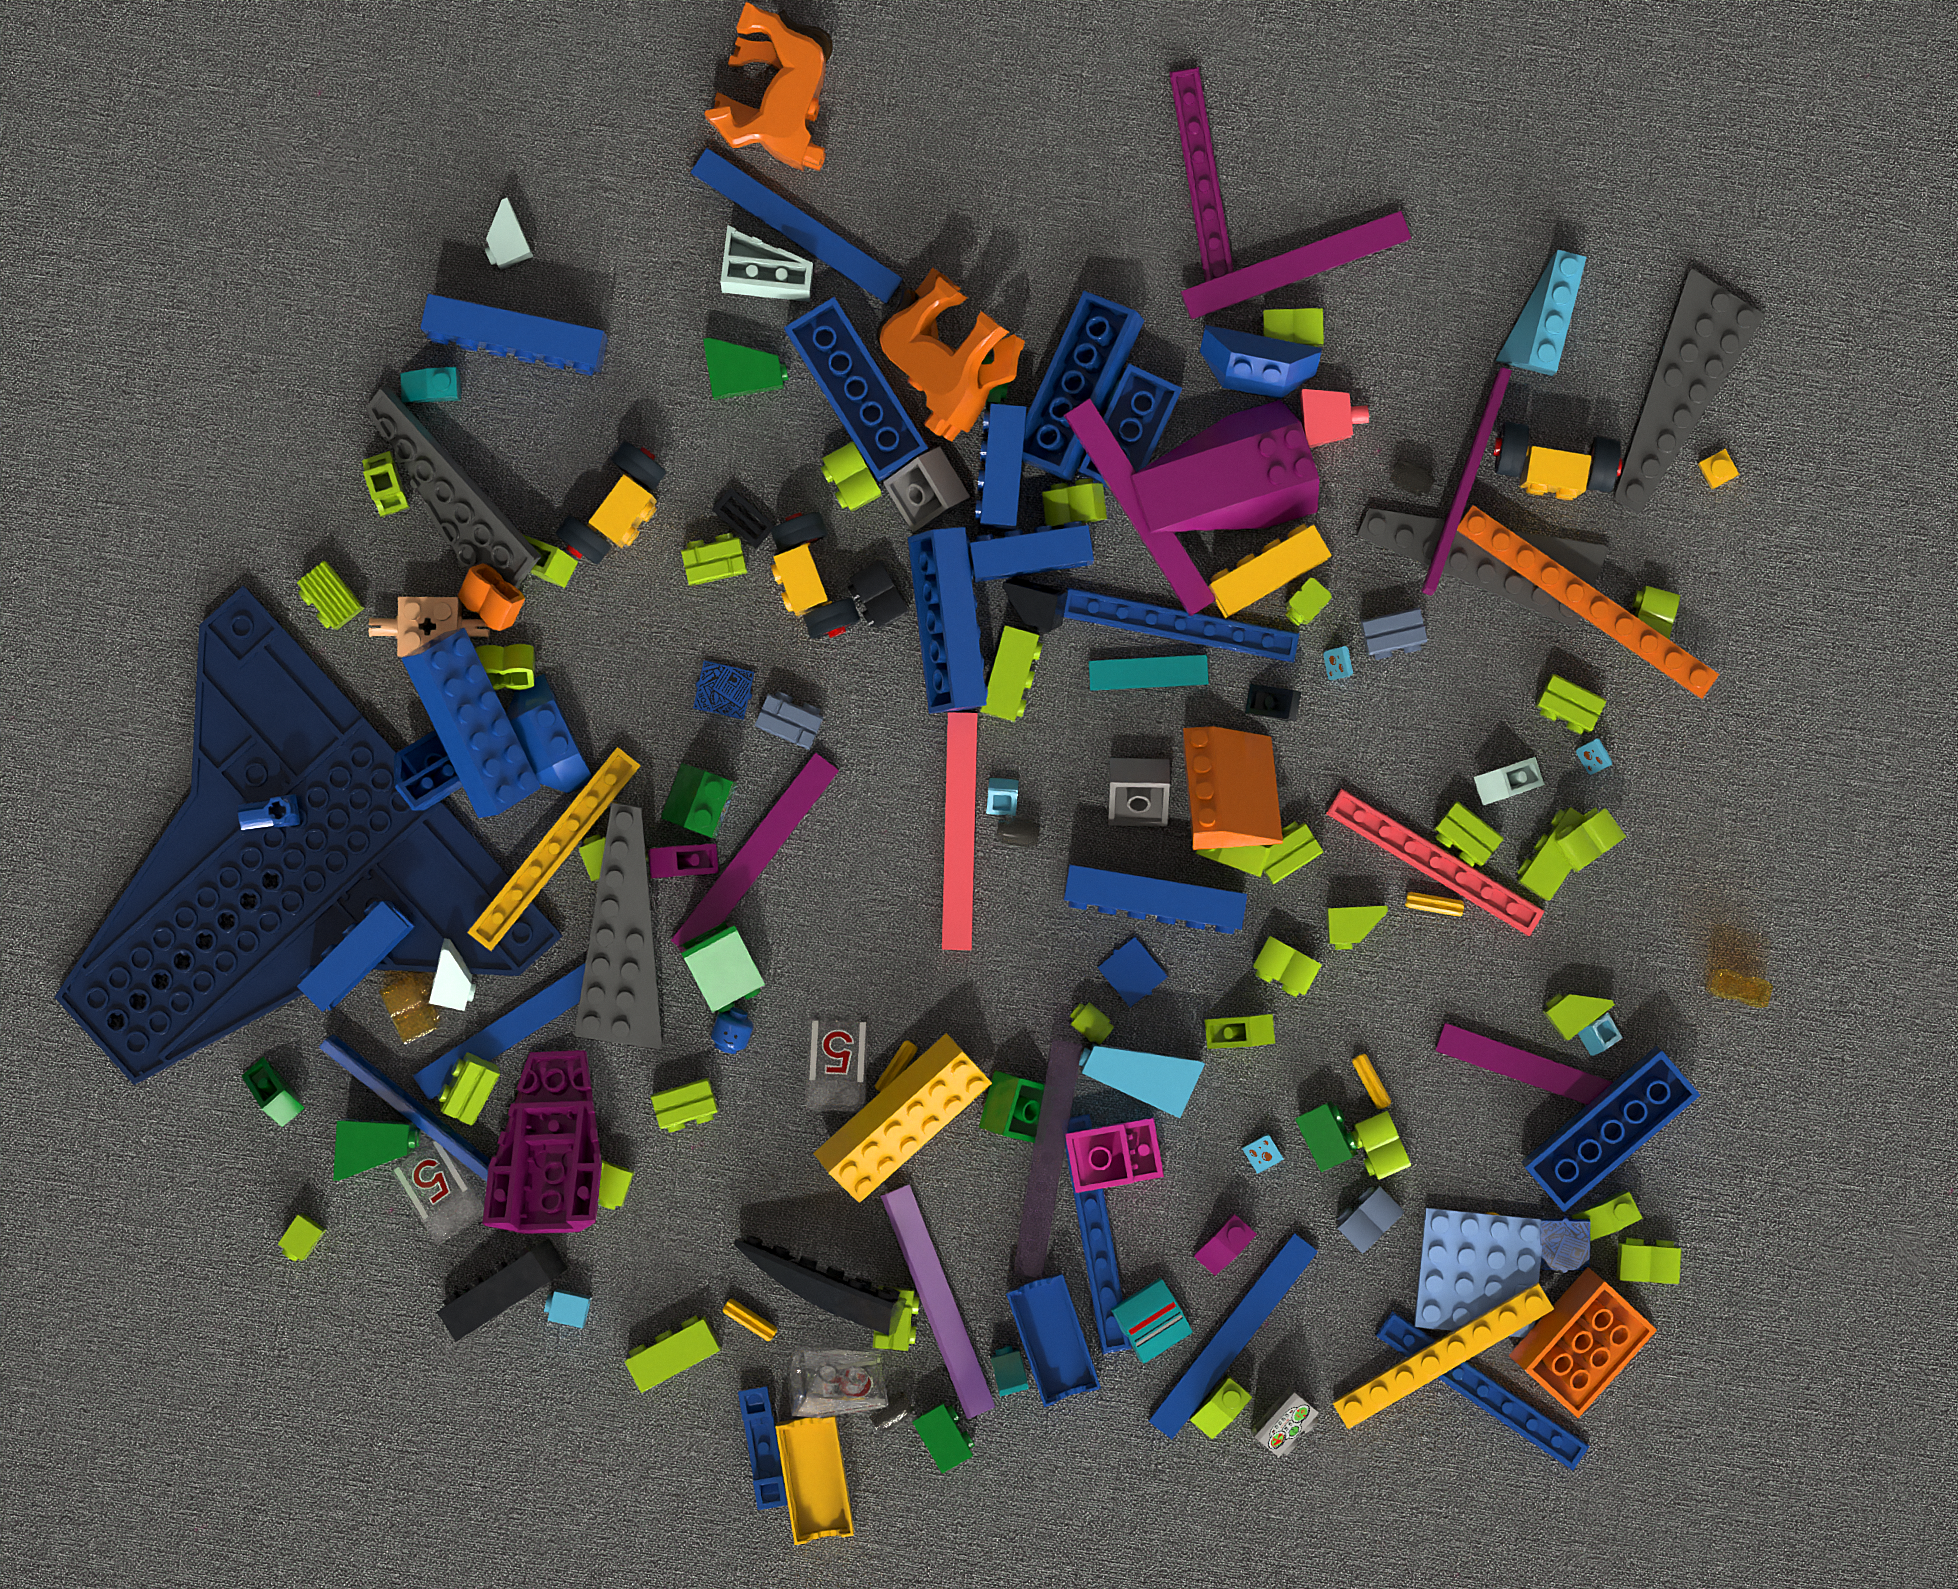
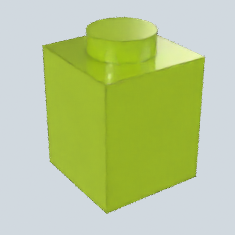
[278,1213,327,1262]

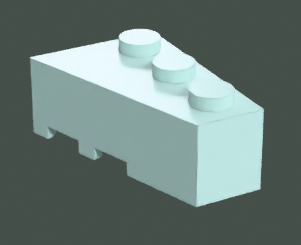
[721,225,813,302]

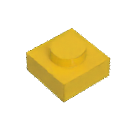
[1698,449,1740,489]

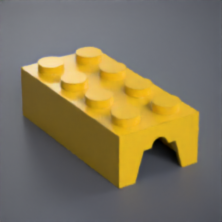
[1208,523,1332,619]
[775,1413,855,1545]

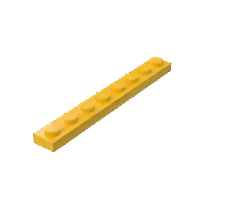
[467,747,641,951]
[1332,1282,1554,1429]

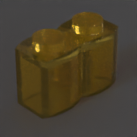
[1704,968,1773,1008]
[379,975,441,1045]

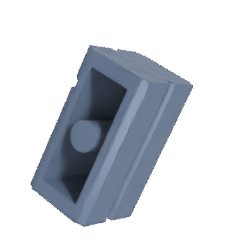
[1360,607,1427,660]
[755,691,824,750]

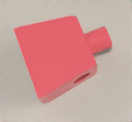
[1299,389,1369,448]

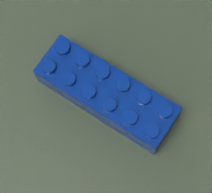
[1022,291,1145,482]
[420,294,608,376]
[784,297,929,483]
[907,527,988,714]
[401,628,541,818]
[1063,865,1247,934]
[1521,1045,1701,1212]

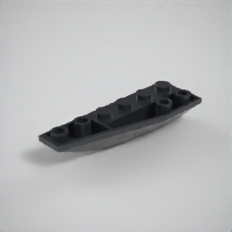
[734,1235,907,1336]

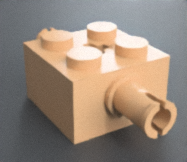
[369,597,490,658]

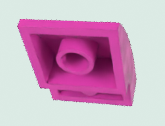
[1065,1117,1164,1193]

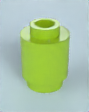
[1070,1002,1114,1045]

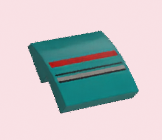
[1111,1278,1193,1364]

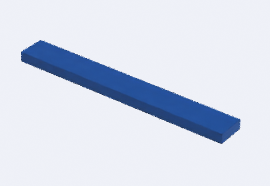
[690,148,903,305]
[1064,587,1300,663]
[413,963,586,1100]
[319,1034,491,1182]
[1060,1114,1131,1354]
[1148,1233,1318,1439]
[1375,1311,1590,1470]

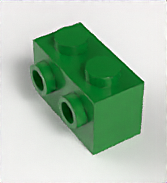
[1295,1100,1358,1172]
[912,1401,975,1474]

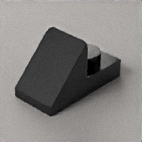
[1245,684,1302,722]

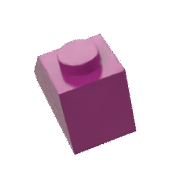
[648,844,719,879]
[1193,1212,1257,1276]

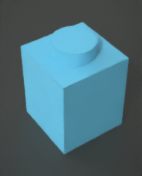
[544,1289,592,1328]

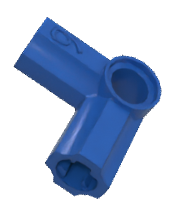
[238,794,300,830]

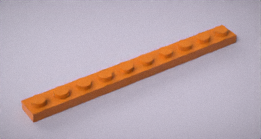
[1457,505,1720,699]

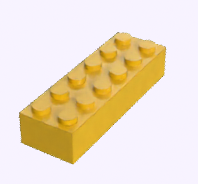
[813,1033,992,1203]

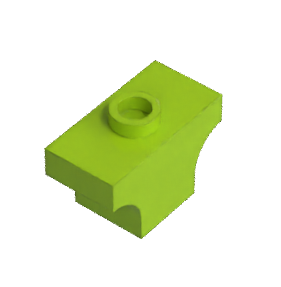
[362,451,410,517]

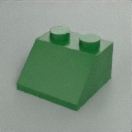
[978,1070,1059,1145]

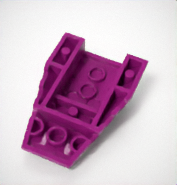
[1130,400,1319,533]
[482,1050,602,1234]

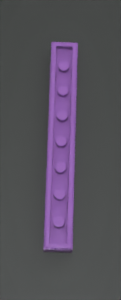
[881,1184,995,1419]

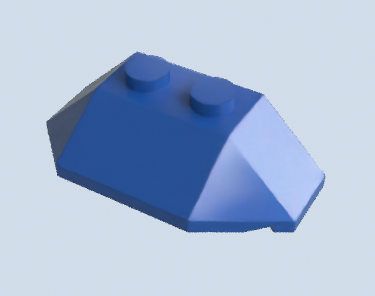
[1200,325,1322,399]
[506,674,593,793]
[394,729,463,811]

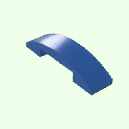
[738,1386,788,1510]

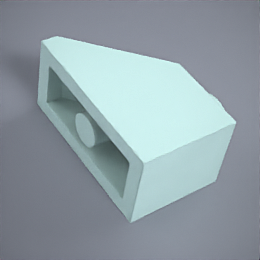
[485,198,533,270]
[1474,757,1545,805]
[429,938,476,1011]

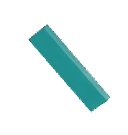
[1088,655,1209,691]

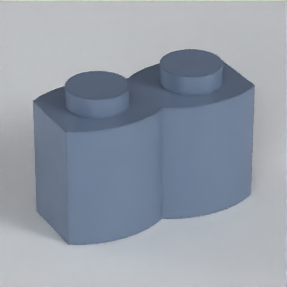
[1336,1185,1405,1254]

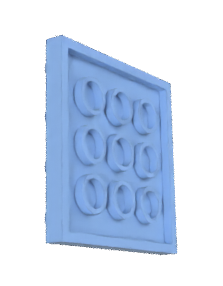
[1414,1207,1542,1338]

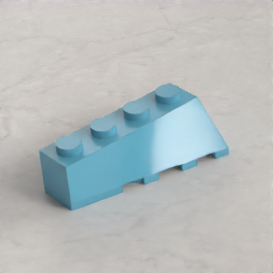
[1495,250,1587,376]

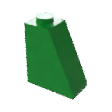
[703,337,789,400]

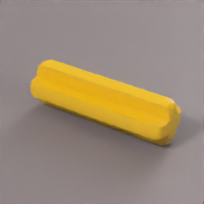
[1405,892,1464,916]
[875,1040,918,1092]
[1352,1053,1391,1110]
[722,1298,777,1341]

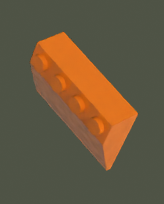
[1183,726,1283,850]
[1508,1267,1657,1418]

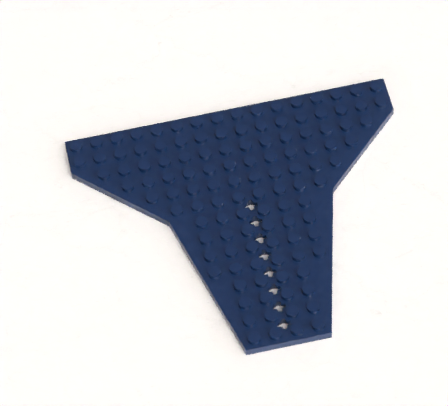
[54,585,563,1085]

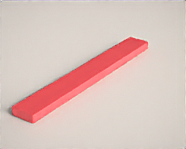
[942,712,977,950]
[1326,788,1545,936]

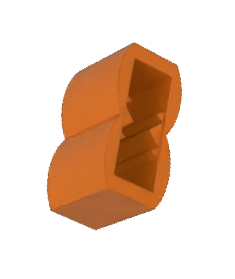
[457,563,525,631]

